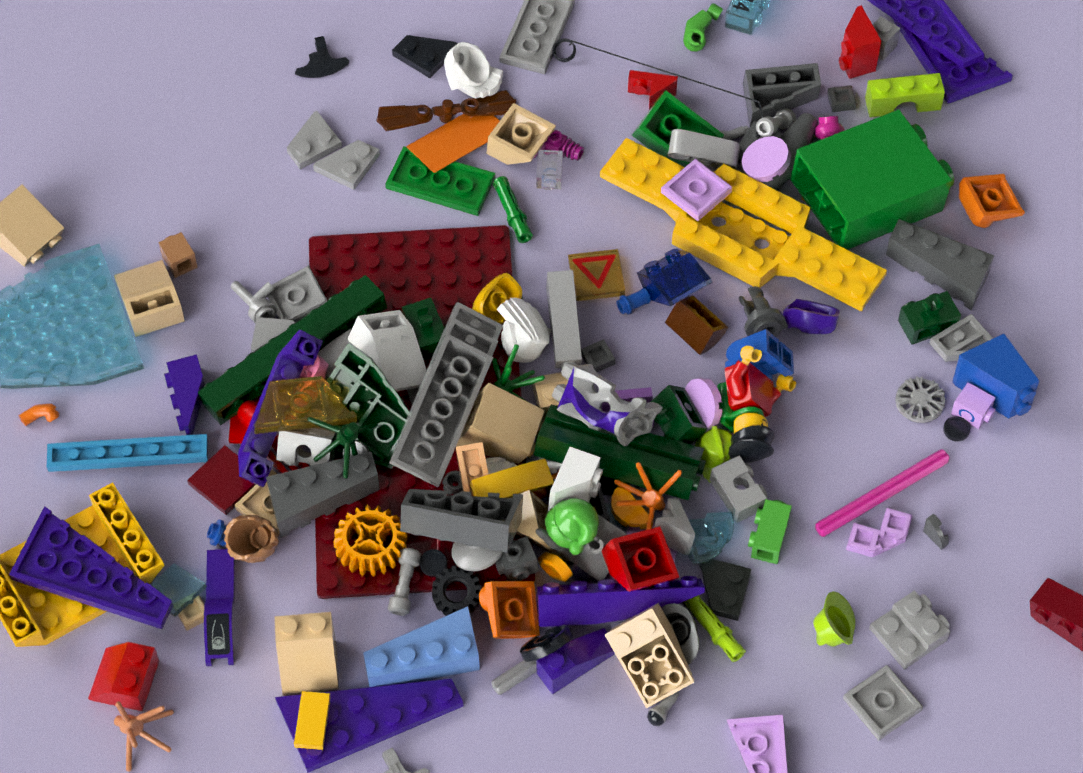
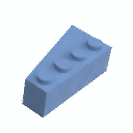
[363,606,480,687]

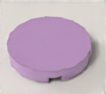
[742,136,791,182]
[685,378,722,430]

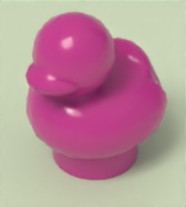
[815,116,845,140]

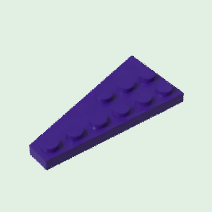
[9,506,173,629]

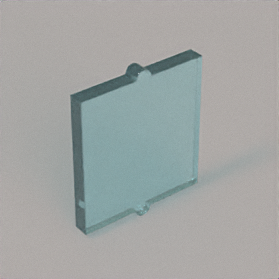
[151,563,207,617]

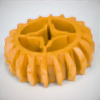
[333,504,408,577]

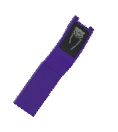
[204,549,235,666]

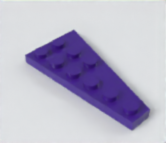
[867,0,985,69]
[892,18,1013,104]
[275,679,464,773]

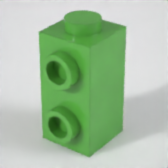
[748,499,792,564]

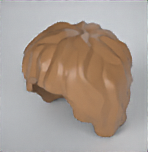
[224,515,279,563]

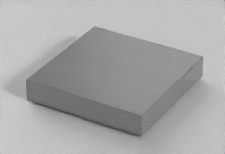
[267,266,327,323]
[843,665,923,741]

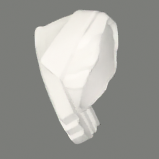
[444,42,503,99]
[497,298,551,363]

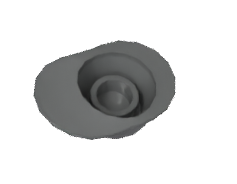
[662,603,699,665]

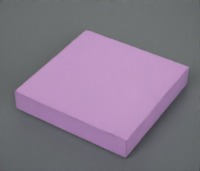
[661,159,732,221]

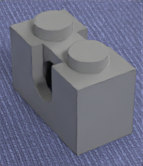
[276,422,337,466]
[709,455,767,523]

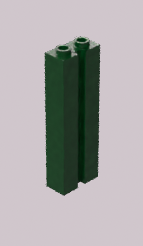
[534,404,706,500]

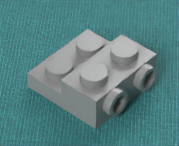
[869,590,950,670]

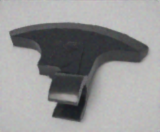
[295,36,349,78]

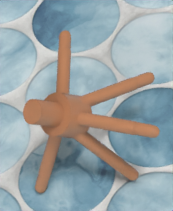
[114,701,174,772]

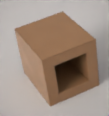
[158,232,198,278]

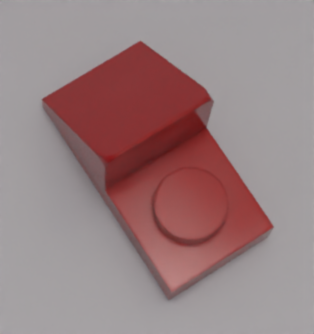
[628,70,678,110]

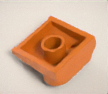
[959,174,1025,228]
[479,581,540,639]

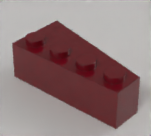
[1029,578,1083,651]

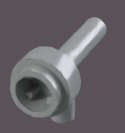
[231,281,276,324]

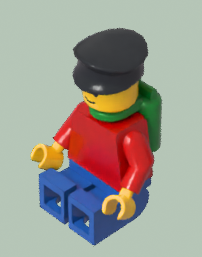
[717,329,797,463]

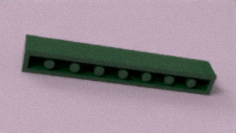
[198,275,387,425]

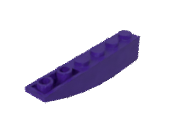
[537,576,705,627]

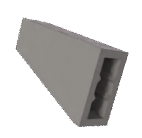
[546,270,582,370]

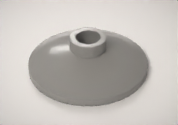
[452,542,503,571]

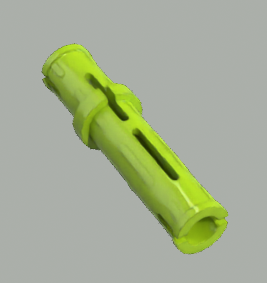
[682,595,746,662]

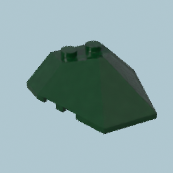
[295,342,410,469]

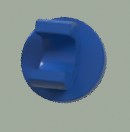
[207,519,227,548]

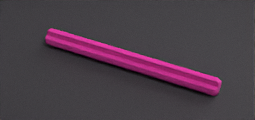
[815,449,950,537]

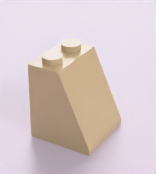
[0,184,64,267]
[456,383,545,464]
[274,612,339,696]

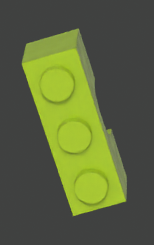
[865,73,945,118]

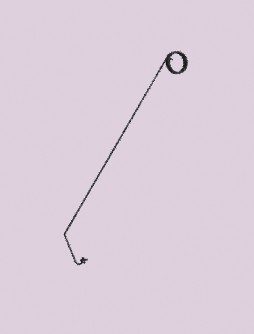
[553,38,763,138]

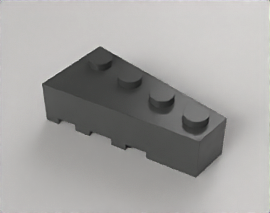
[266,452,380,538]

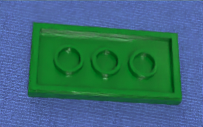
[385,146,496,216]

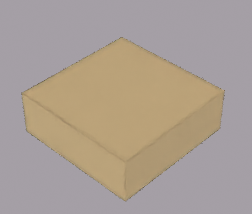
[173,593,205,631]

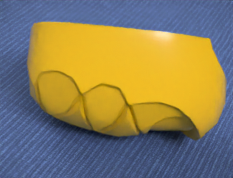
[472,273,522,324]

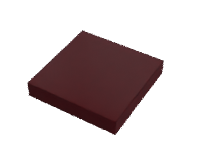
[187,445,256,515]

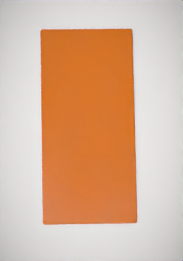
[406,114,500,173]

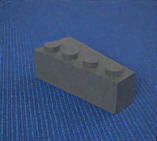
[886,219,994,311]
[400,489,523,552]

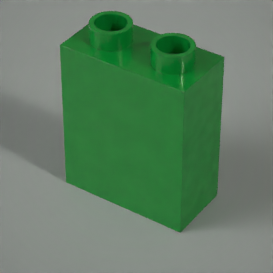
[790,109,954,250]

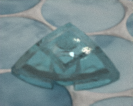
[688,512,734,564]

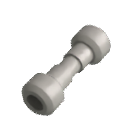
[756,108,796,137]
[388,548,421,616]

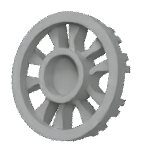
[895,376,945,423]

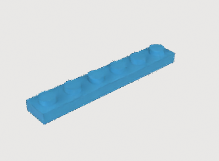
[46,434,208,472]

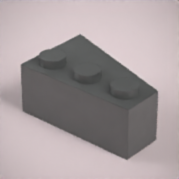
[743,63,821,126]

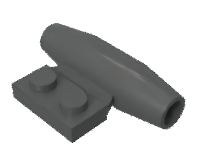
[738,113,818,191]

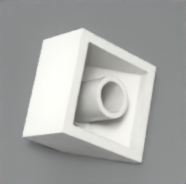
[548,447,603,512]

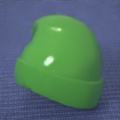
[545,498,599,555]

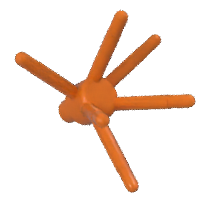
[614,462,682,530]

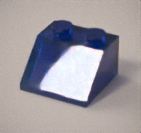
[637,248,713,307]

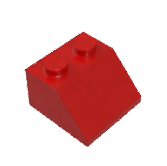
[839,5,881,79]
[601,526,679,592]
[88,642,160,712]

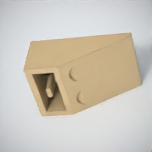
[114,260,185,337]
[605,603,695,708]

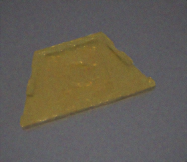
[254,376,357,434]

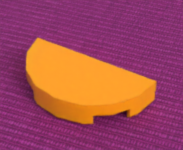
[611,486,653,529]

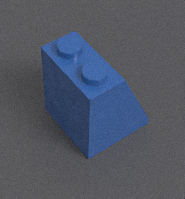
[952,334,1039,419]

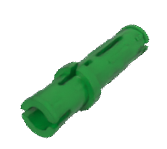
[493,176,533,243]

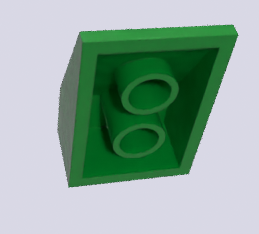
[632,90,724,167]

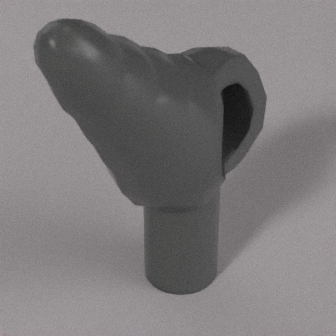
[536,528,574,561]

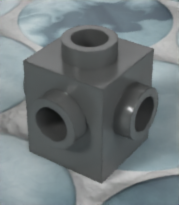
[495,536,539,581]

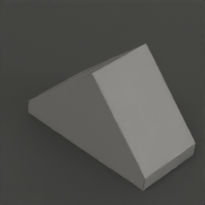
[251,317,295,352]

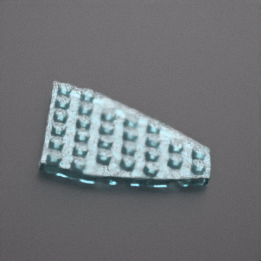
[0,244,144,389]

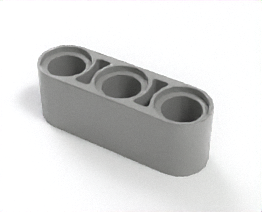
[668,129,740,170]

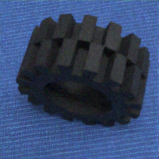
[432,565,481,616]

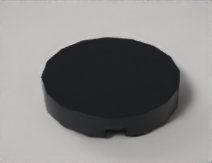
[520,625,573,662]

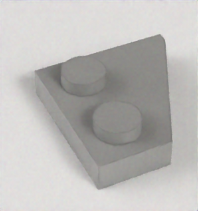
[313,140,380,190]

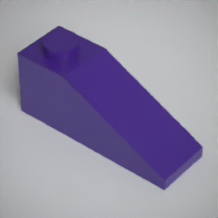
[536,628,615,695]

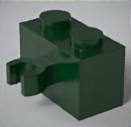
[898,291,961,345]
[402,297,444,360]
[651,385,708,445]

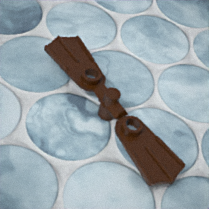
[376,90,516,131]

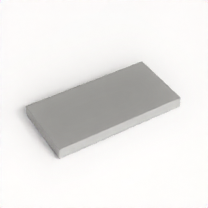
[499,0,575,74]

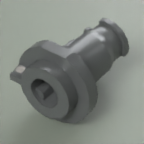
[739,286,788,337]

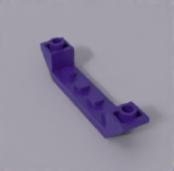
[238,330,323,487]

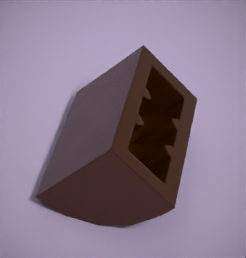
[665,295,729,355]

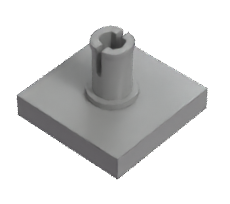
[556,514,628,581]

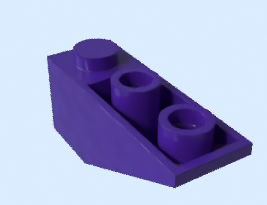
[164,354,205,435]

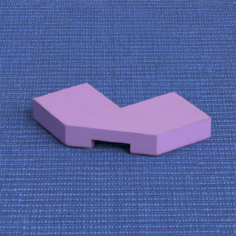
[846,508,913,557]

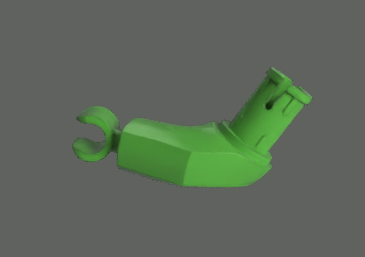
[683,3,723,52]

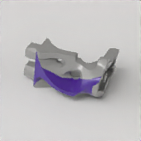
[552,362,663,446]

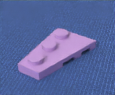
[726,715,788,773]

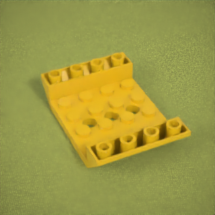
[0,482,164,647]

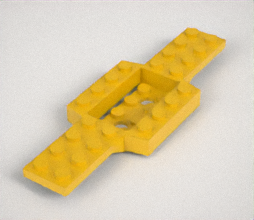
[600,138,887,312]

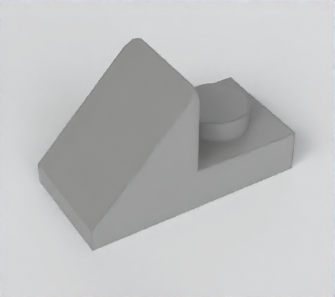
[654,498,695,555]

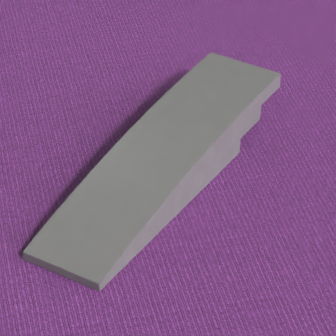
[389,302,503,487]

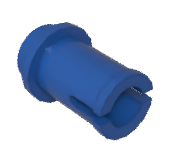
[616,288,651,315]

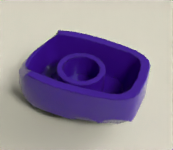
[783,299,840,335]

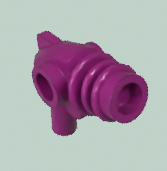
[532,130,584,161]

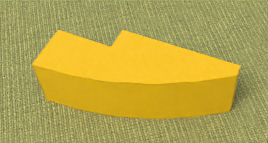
[470,459,554,498]

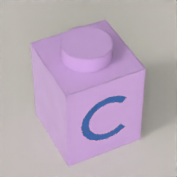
[951,383,996,430]

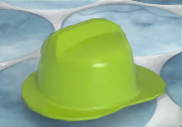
[695,425,732,483]
[813,591,855,647]

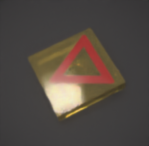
[568,249,625,301]

